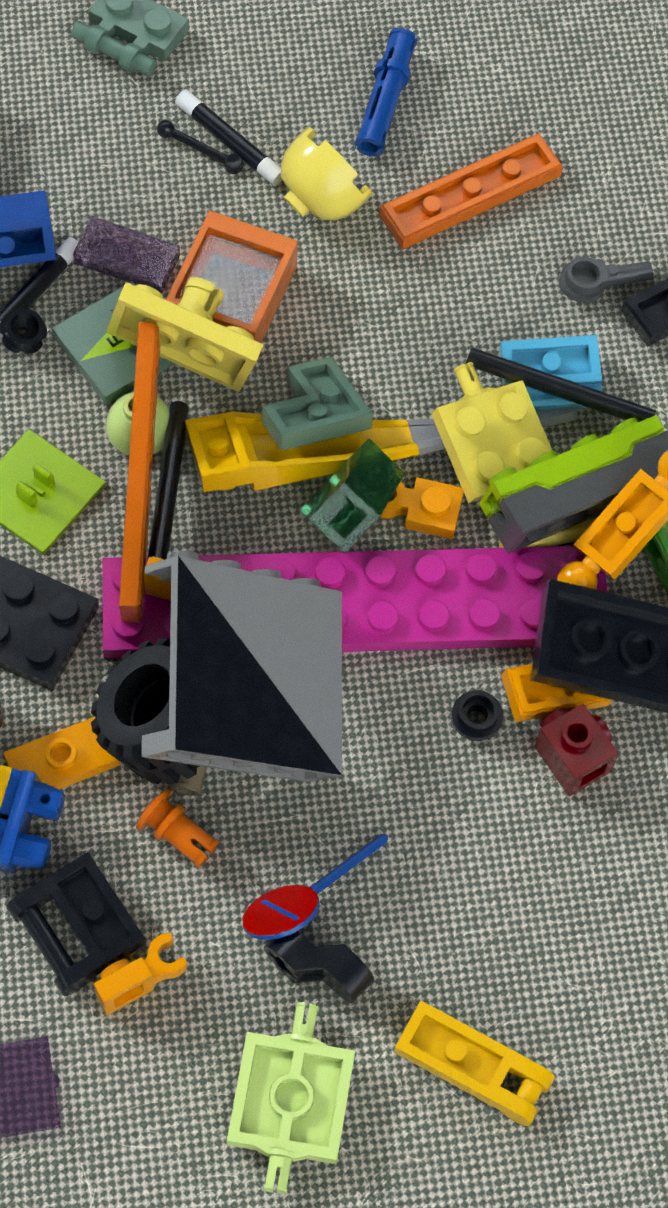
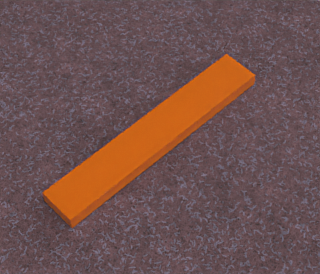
[119,322,160,623]

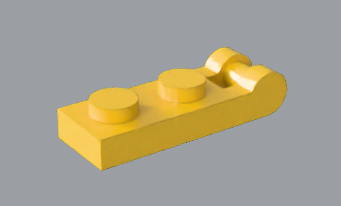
[394,1000,555,1127]

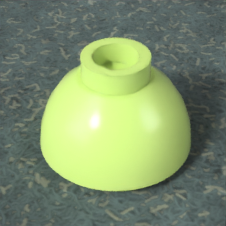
[106,392,169,455]

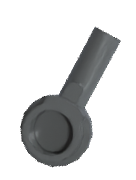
[559,257,653,303]

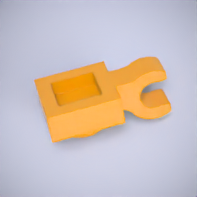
[93,933,188,1016]

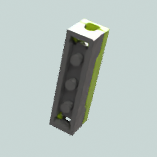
[479,415,668,554]

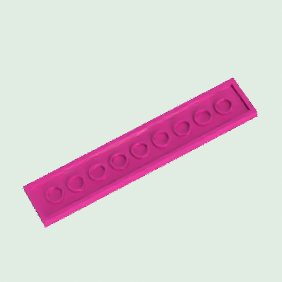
[102,546,608,658]

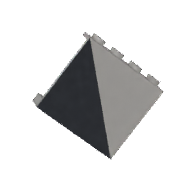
[141,551,342,782]

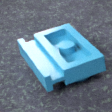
[499,335,602,411]

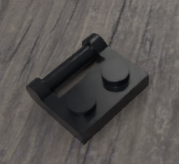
[6,852,146,996]

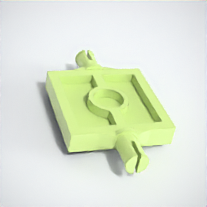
[227,1002,355,1194]

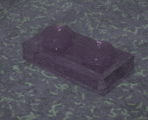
[73,216,180,293]

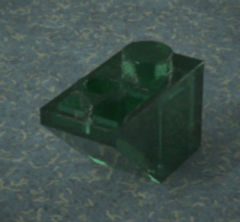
[300,438,405,553]

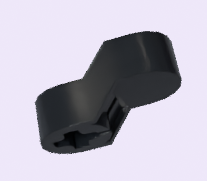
[264,931,375,1003]

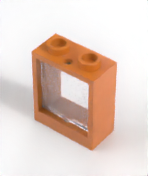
[166,210,298,344]

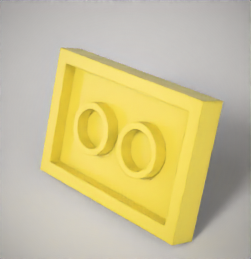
[106,277,264,392]

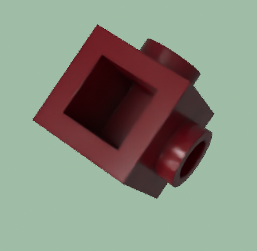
[535,704,619,797]

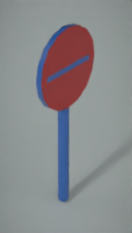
[242,834,388,940]

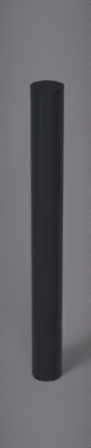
[465,347,656,422]
[147,401,189,561]

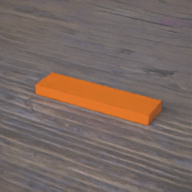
[379,133,563,250]

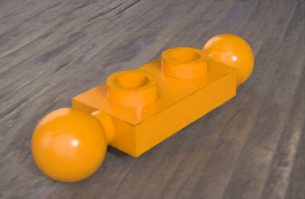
[557,450,668,590]

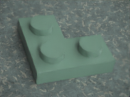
[261,356,373,451]

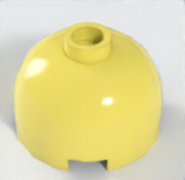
[281,127,373,221]

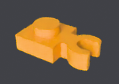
[373,476,464,540]

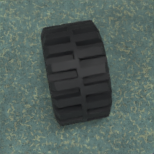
[91,638,200,784]

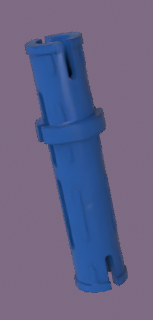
[354,28,418,156]

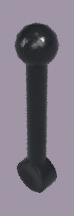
[157,120,243,174]

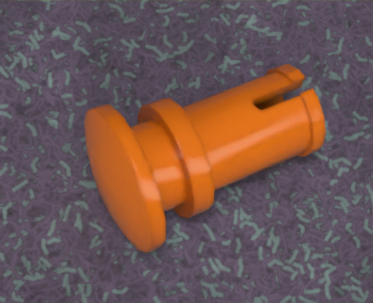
[135,788,220,868]

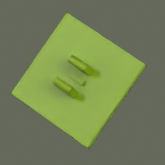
[0,429,106,556]

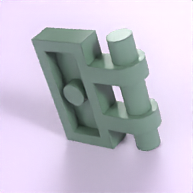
[71,0,189,77]

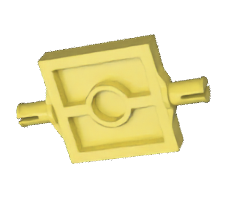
[431,362,553,504]

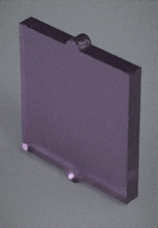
[0,1036,61,1139]

